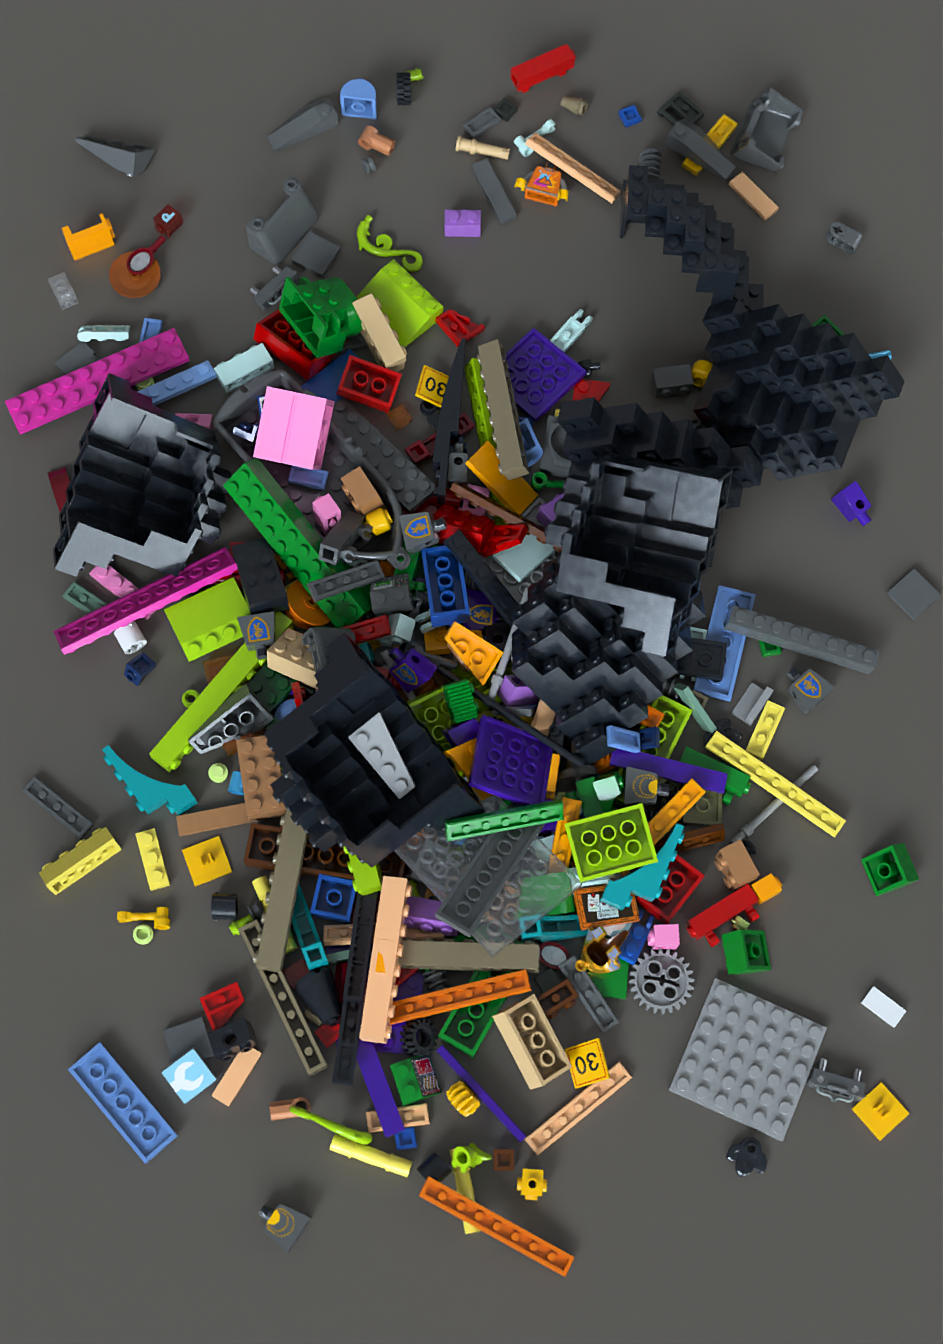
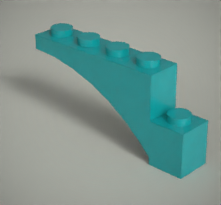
[102,745,198,816]
[600,823,685,911]
[292,884,329,971]
[518,915,588,943]

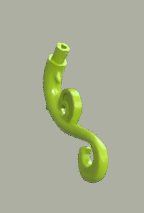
[357,215,423,272]
[289,1105,372,1145]

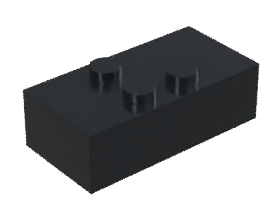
[231,538,289,615]

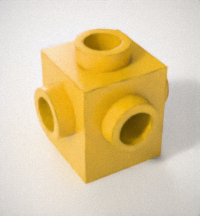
[517,1169,547,1200]

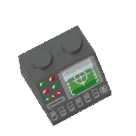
[370,573,414,617]

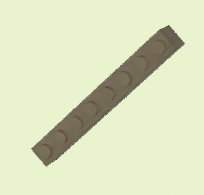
[477,339,529,480]
[253,809,308,973]
[238,920,328,1076]
[398,937,540,973]

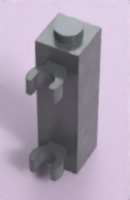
[318,510,373,565]

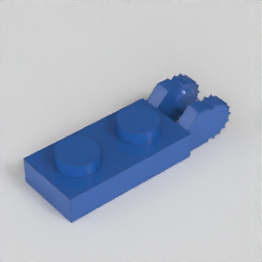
[619,909,655,965]

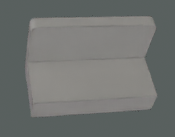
[732,683,774,726]

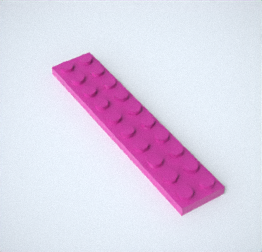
[4,328,190,435]
[53,547,237,655]

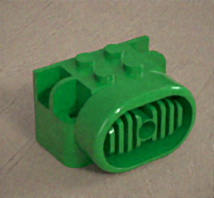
[279,276,363,358]

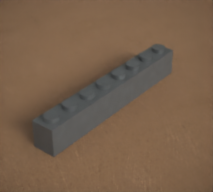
[724,605,880,674]

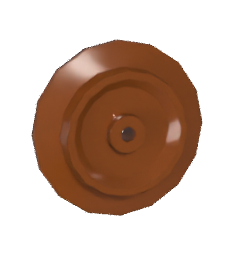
[109,251,161,298]

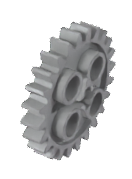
[629,948,694,1015]

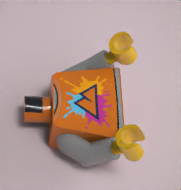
[514,162,569,206]

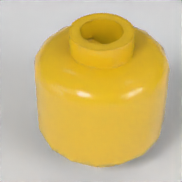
[691,360,713,387]
[364,507,393,536]

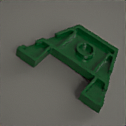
[247,663,316,731]

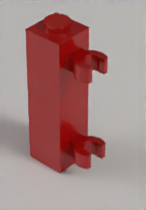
[510,44,576,93]
[686,884,760,948]

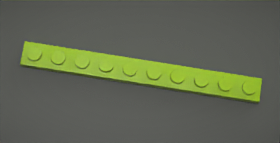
[464,358,508,525]

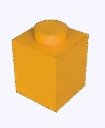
[750,873,782,905]

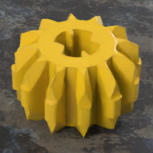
[446,1081,480,1117]

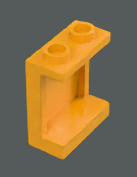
[62,213,115,261]

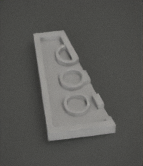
[348,711,415,799]

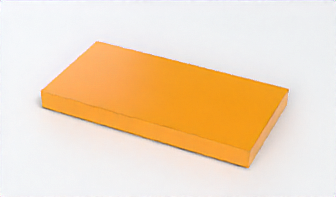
[465,440,538,515]

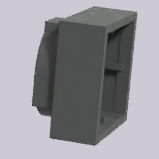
[540,415,571,479]

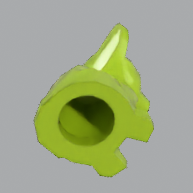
[452,1143,492,1173]

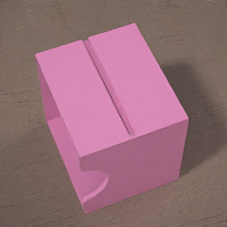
[253,386,335,470]

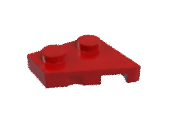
[435,309,485,347]
[572,379,610,402]
[480,524,528,557]
[291,682,307,708]
[199,982,245,1031]

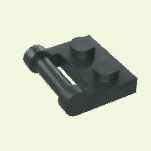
[657,91,704,126]

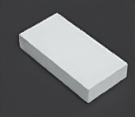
[861,986,906,1028]

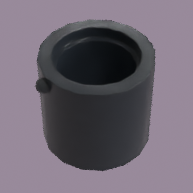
[211,892,238,921]
[416,1152,452,1183]

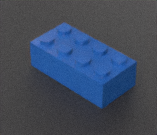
[421,546,470,627]

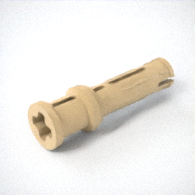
[456,135,510,160]

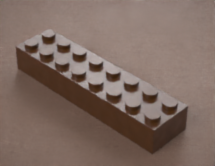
[244,823,408,880]

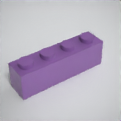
[404,896,459,936]

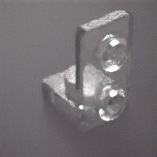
[48,273,79,310]

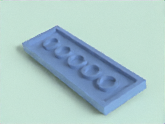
[693,585,756,702]
[68,1042,178,1164]

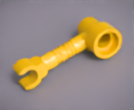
[117,907,170,930]

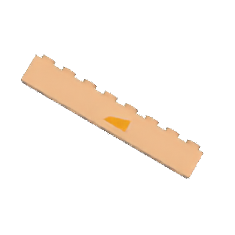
[359,876,412,1044]

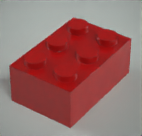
[336,355,402,413]
[433,505,495,555]
[636,855,705,925]

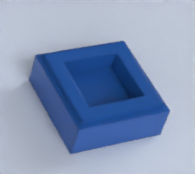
[618,105,642,128]
[395,1126,417,1151]

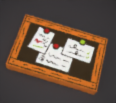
[573,885,640,930]

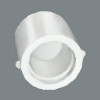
[114,621,147,654]

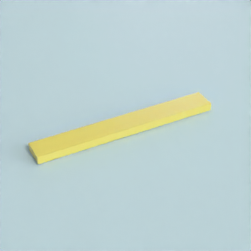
[705,730,846,837]

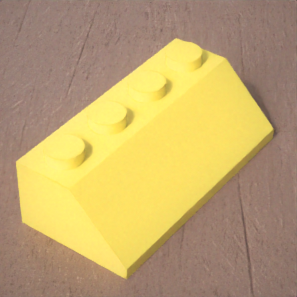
[39,827,122,895]

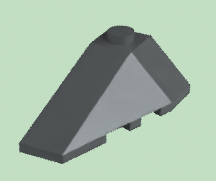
[666,118,735,181]
[75,136,155,176]

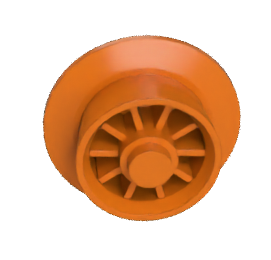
[285,581,330,629]

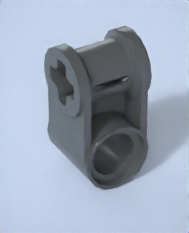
[826,222,863,254]

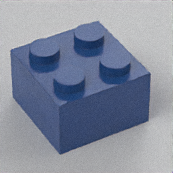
[310,874,358,924]

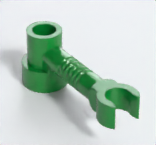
[531,472,564,491]

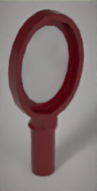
[126,235,166,275]
[518,937,570,969]

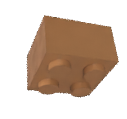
[340,466,386,519]
[714,839,760,892]

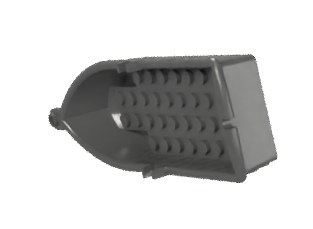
[213,369,410,570]

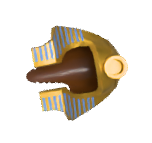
[575,926,629,973]

